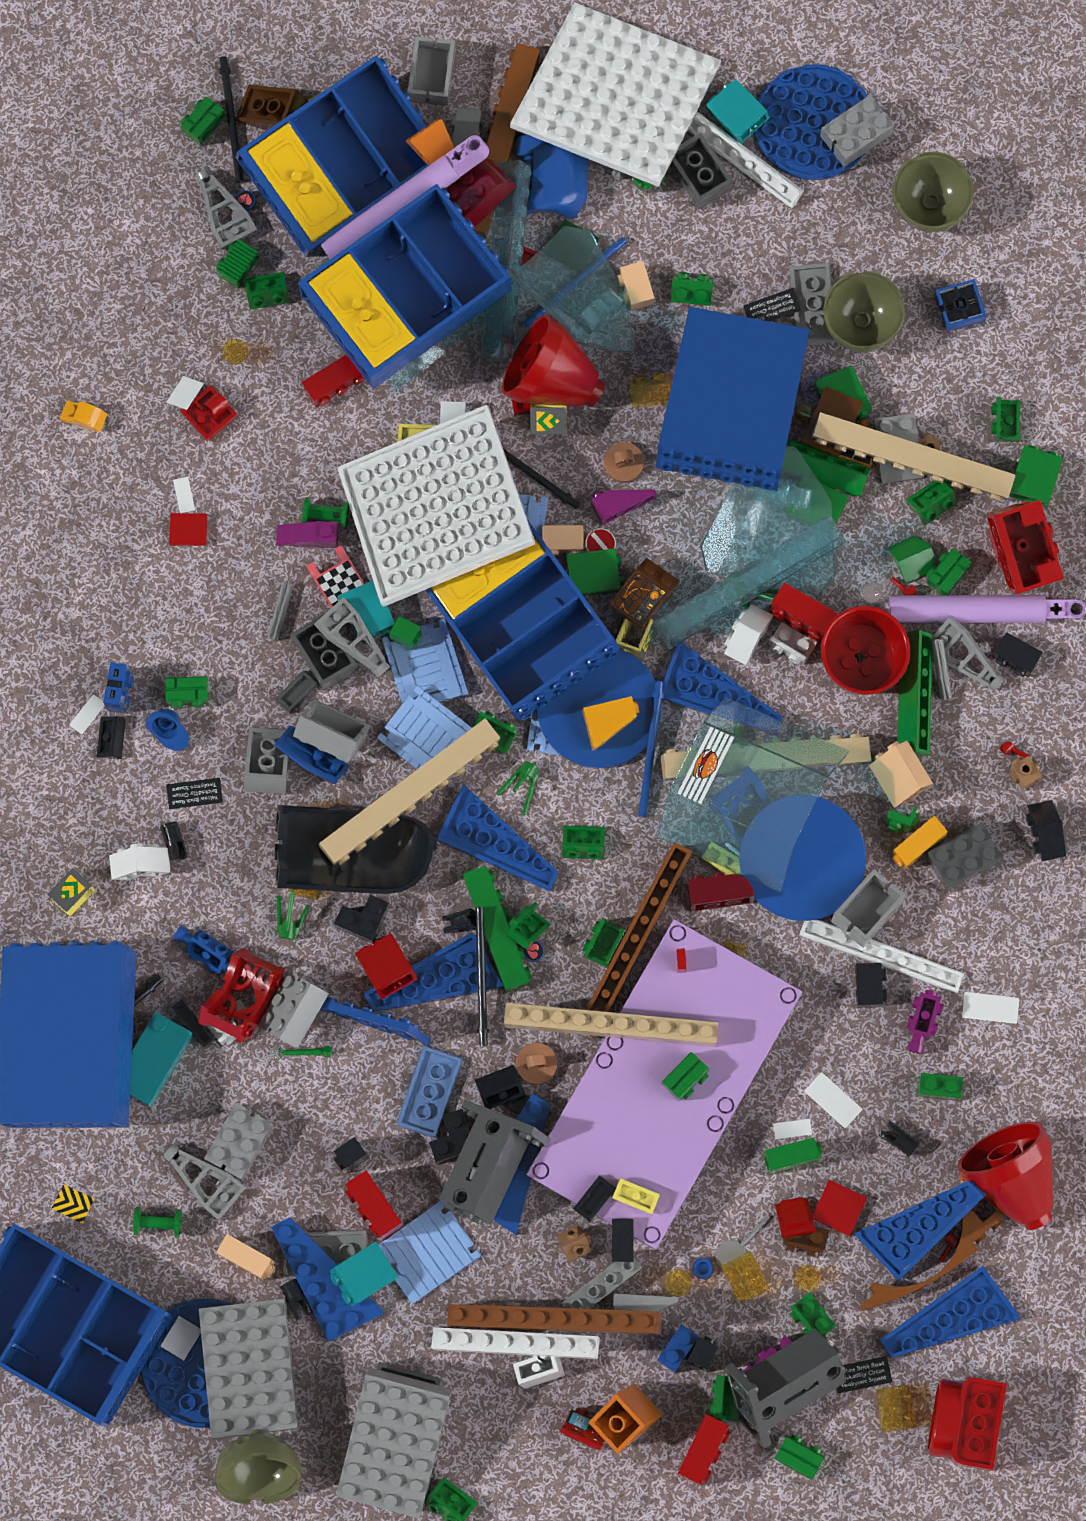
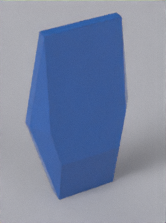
[274,725,349,785]

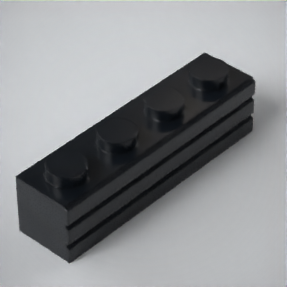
[172,999,216,1049]

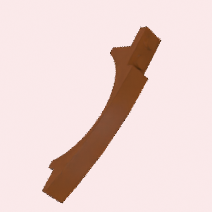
[858,1210,1004,1312]

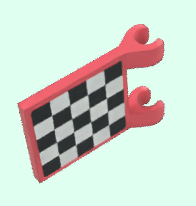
[307,546,364,608]

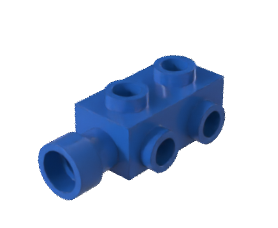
[173,925,234,974]

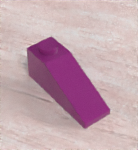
[591,489,657,525]
[276,521,338,548]

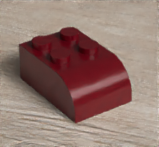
[447,158,517,228]
[687,872,754,912]

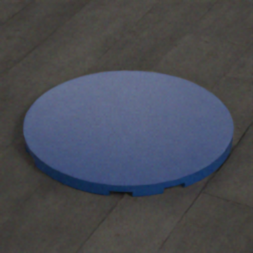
[754,64,868,180]
[537,649,661,768]
[740,795,866,921]
[142,1299,233,1428]

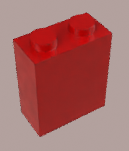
[355,933,418,1000]

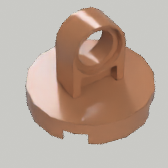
[604,442,644,483]
[516,1043,557,1085]

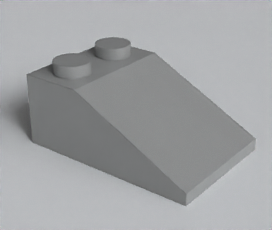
[873,414,922,484]
[244,727,289,794]
[613,1294,678,1312]

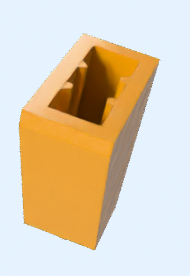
[582,696,639,751]
[892,816,948,870]

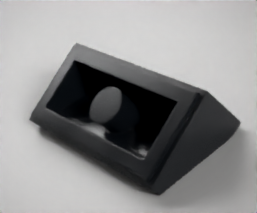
[96,716,126,759]

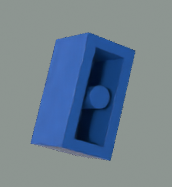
[657,1324,699,1373]

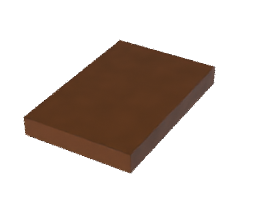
[801,386,863,459]

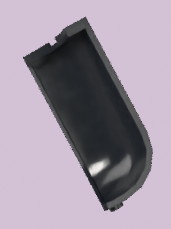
[274,805,437,894]

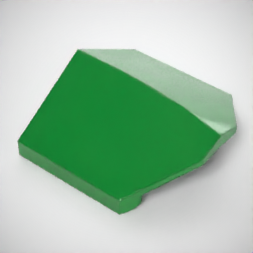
[888,536,934,584]

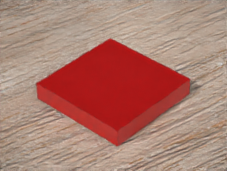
[812,1180,867,1237]

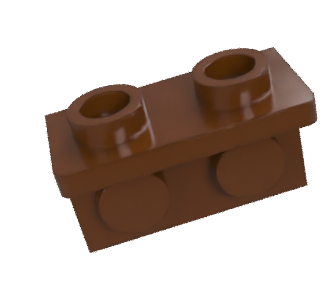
[782,1227,830,1258]

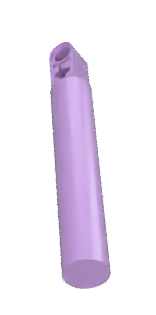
[321,135,489,259]
[889,595,1086,623]

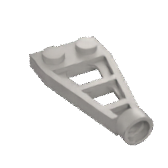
[196,168,258,250]
[314,597,390,677]
[932,616,1005,691]
[163,1144,247,1221]

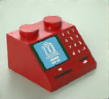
[560,1408,605,1451]

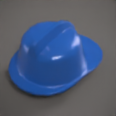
[146,708,189,751]

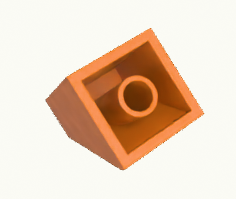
[588,1383,663,1454]

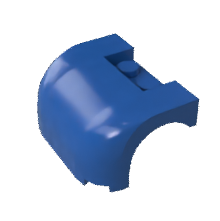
[514,135,589,219]

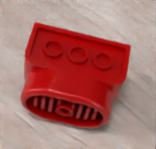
[986,500,1064,594]
[928,1378,1007,1472]

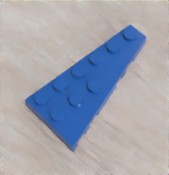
[662,639,783,738]
[437,784,559,892]
[363,932,504,1013]
[320,997,431,1046]
[494,1094,551,1235]
[855,1180,986,1281]
[271,1217,385,1342]
[879,1266,1021,1358]

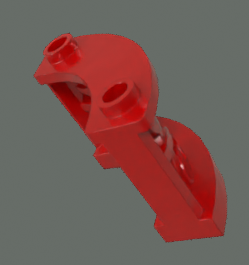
[198,948,285,1043]

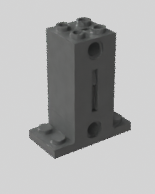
[439,1100,551,1225]
[725,1329,846,1449]

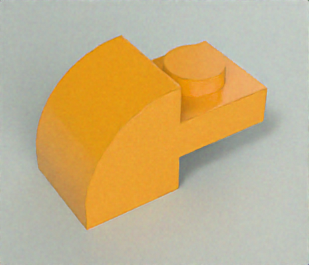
[60,401,107,432]

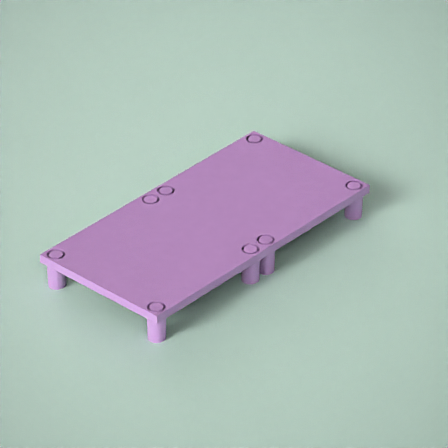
[526,919,802,1250]

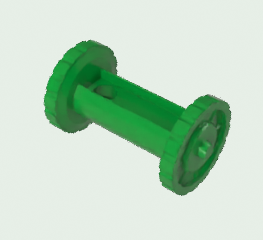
[302,497,350,529]
[133,1207,183,1238]

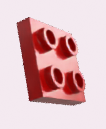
[180,385,238,442]

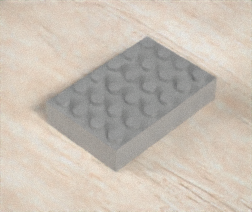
[199,1299,299,1439]
[336,1367,453,1519]

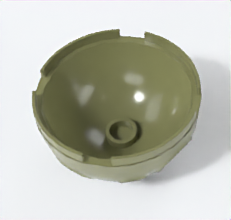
[892,152,974,233]
[823,271,905,353]
[215,1429,302,1505]

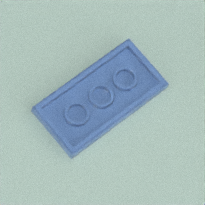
[396,1045,463,1139]

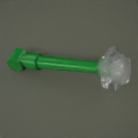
[270,1042,331,1063]

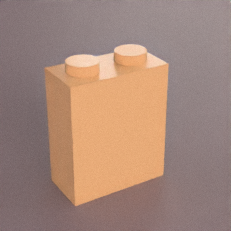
[869,741,933,808]
[216,1234,276,1281]

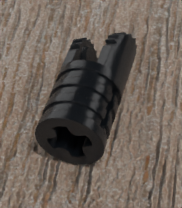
[160,821,187,860]
[442,908,476,934]
[879,1120,920,1157]
[280,1279,313,1321]

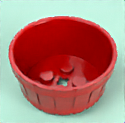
[821,606,910,695]

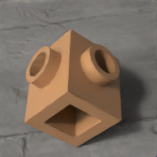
[1009,756,1042,791]
[557,1225,592,1262]

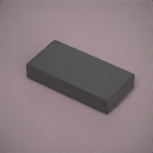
[275,670,319,714]

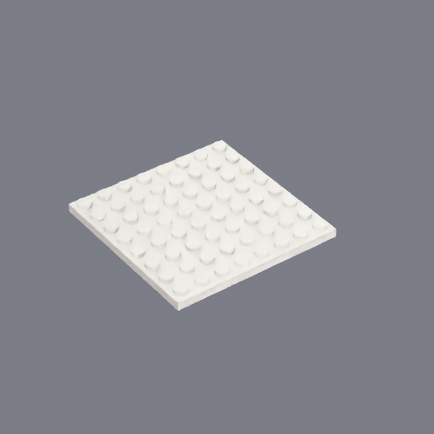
[510,2,721,187]
[337,405,535,607]

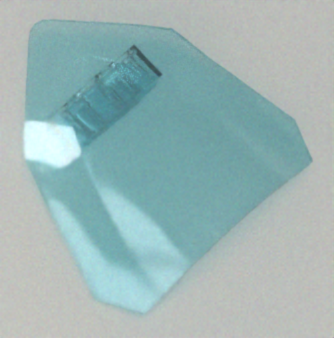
[505,226,635,354]
[700,446,836,595]

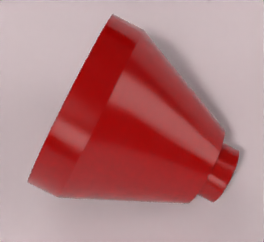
[502,314,605,407]
[957,1121,1053,1230]

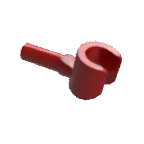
[890,577,917,595]
[999,741,1029,758]
[939,1233,958,1263]

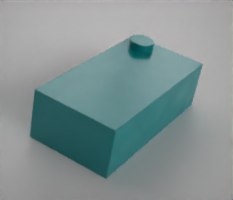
[130,1012,194,1108]

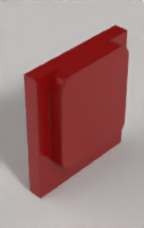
[169,513,207,546]
[775,1197,816,1238]

